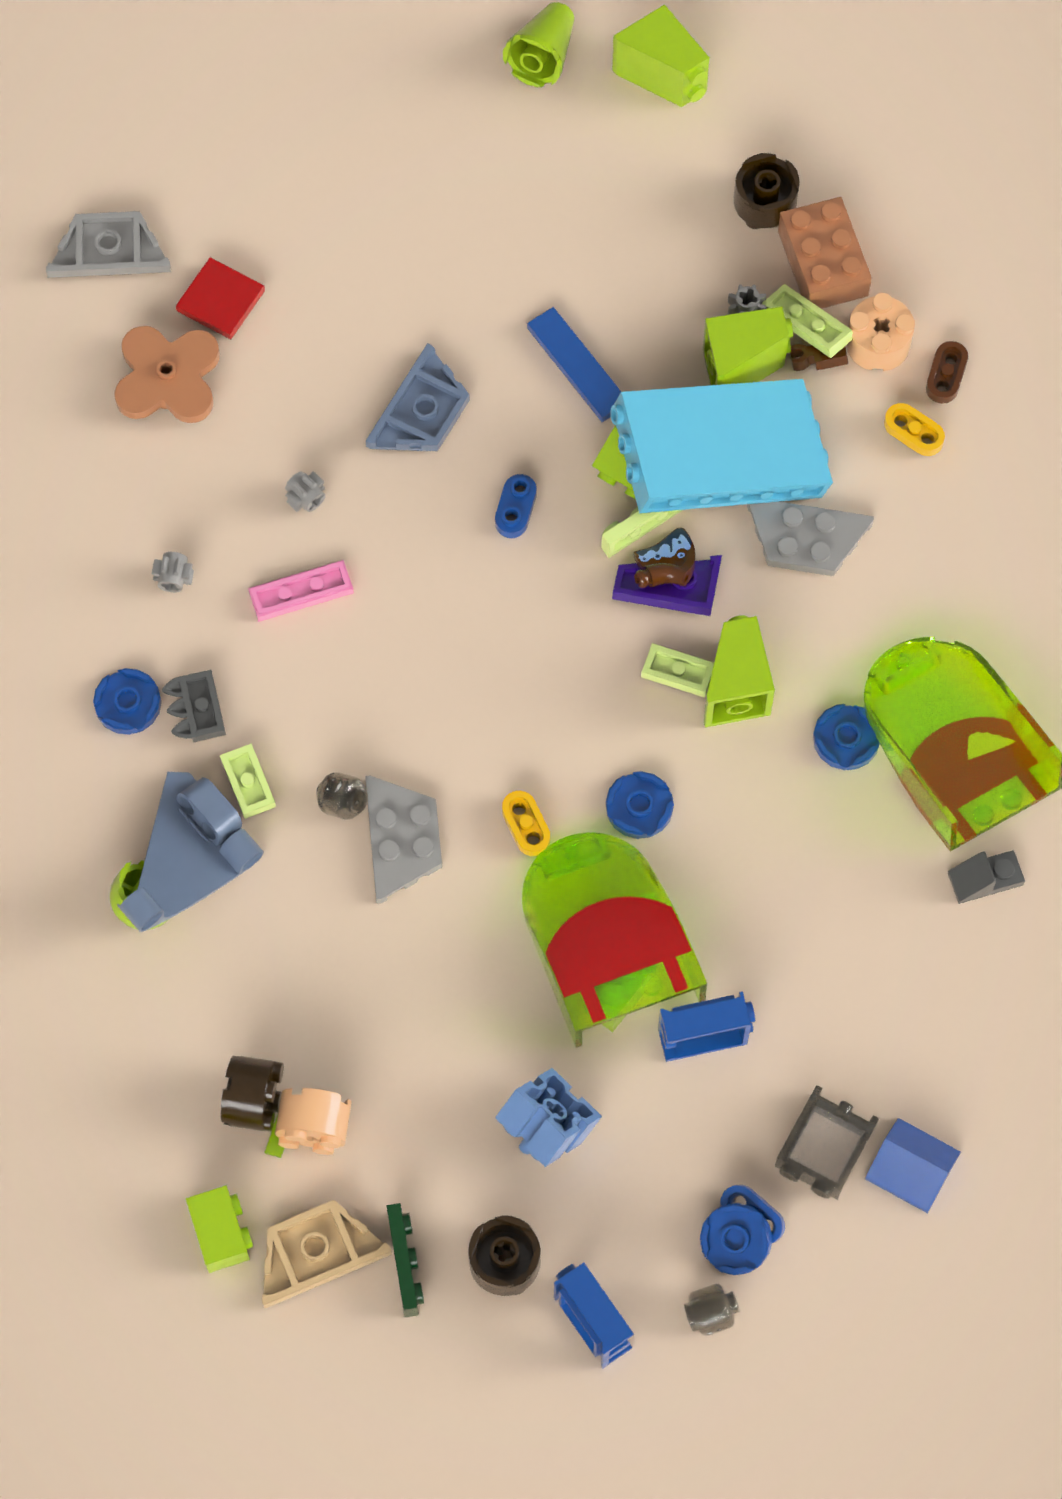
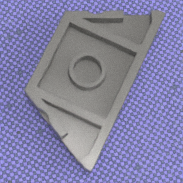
[46,211,171,278]
[747,502,874,576]
[365,776,442,904]

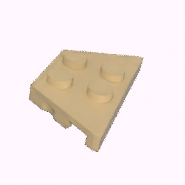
[262,1200,392,1309]

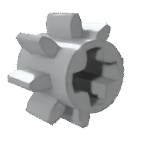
[728,284,767,315]
[285,471,326,512]
[152,552,194,593]

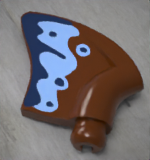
[634,528,695,588]

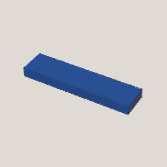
[527,307,621,422]

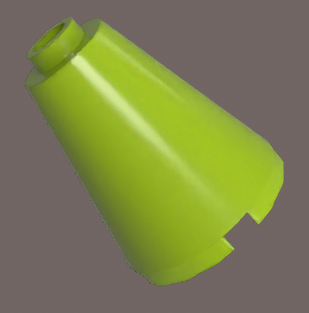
[503,2,574,87]

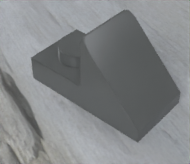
[948,850,1025,904]

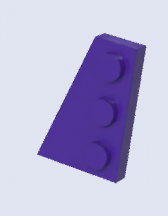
[612,555,722,617]

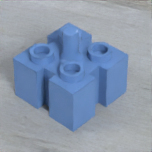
[495,1068,602,1167]

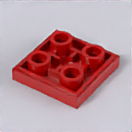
[176,257,265,340]

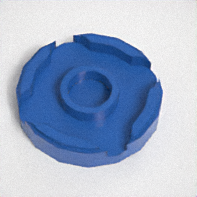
[93,668,162,735]
[813,704,881,770]
[606,771,674,839]
[700,1203,772,1275]

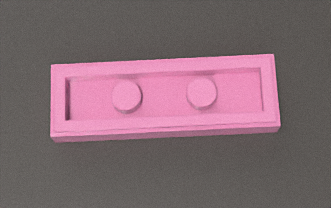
[248,560,354,622]

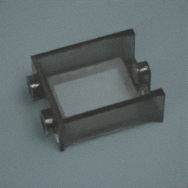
[775,1085,879,1200]

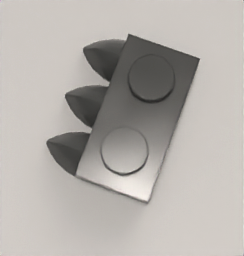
[162,670,226,743]

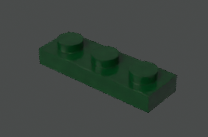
[386,1203,424,1318]

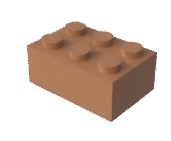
[778,196,872,309]

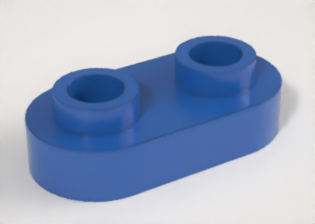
[495,474,537,538]
[720,1185,785,1243]

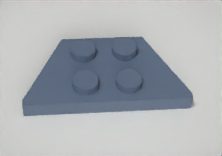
[366,343,470,451]

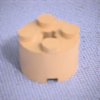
[847,293,915,371]
[275,1088,351,1155]

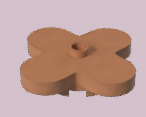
[114,326,220,423]

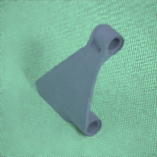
[117,772,264,932]

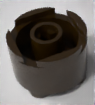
[734,153,799,229]
[221,1055,284,1132]
[468,1215,541,1296]

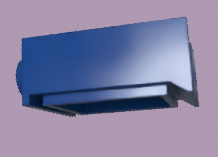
[658,991,755,1062]
[554,1262,634,1369]

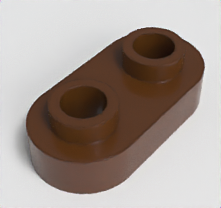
[926,341,968,404]

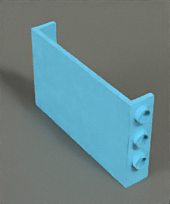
[610,379,833,513]

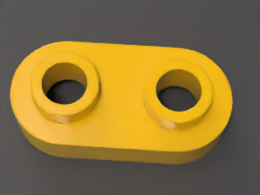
[884,403,945,456]
[502,790,550,856]

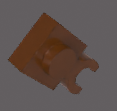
[790,344,849,371]

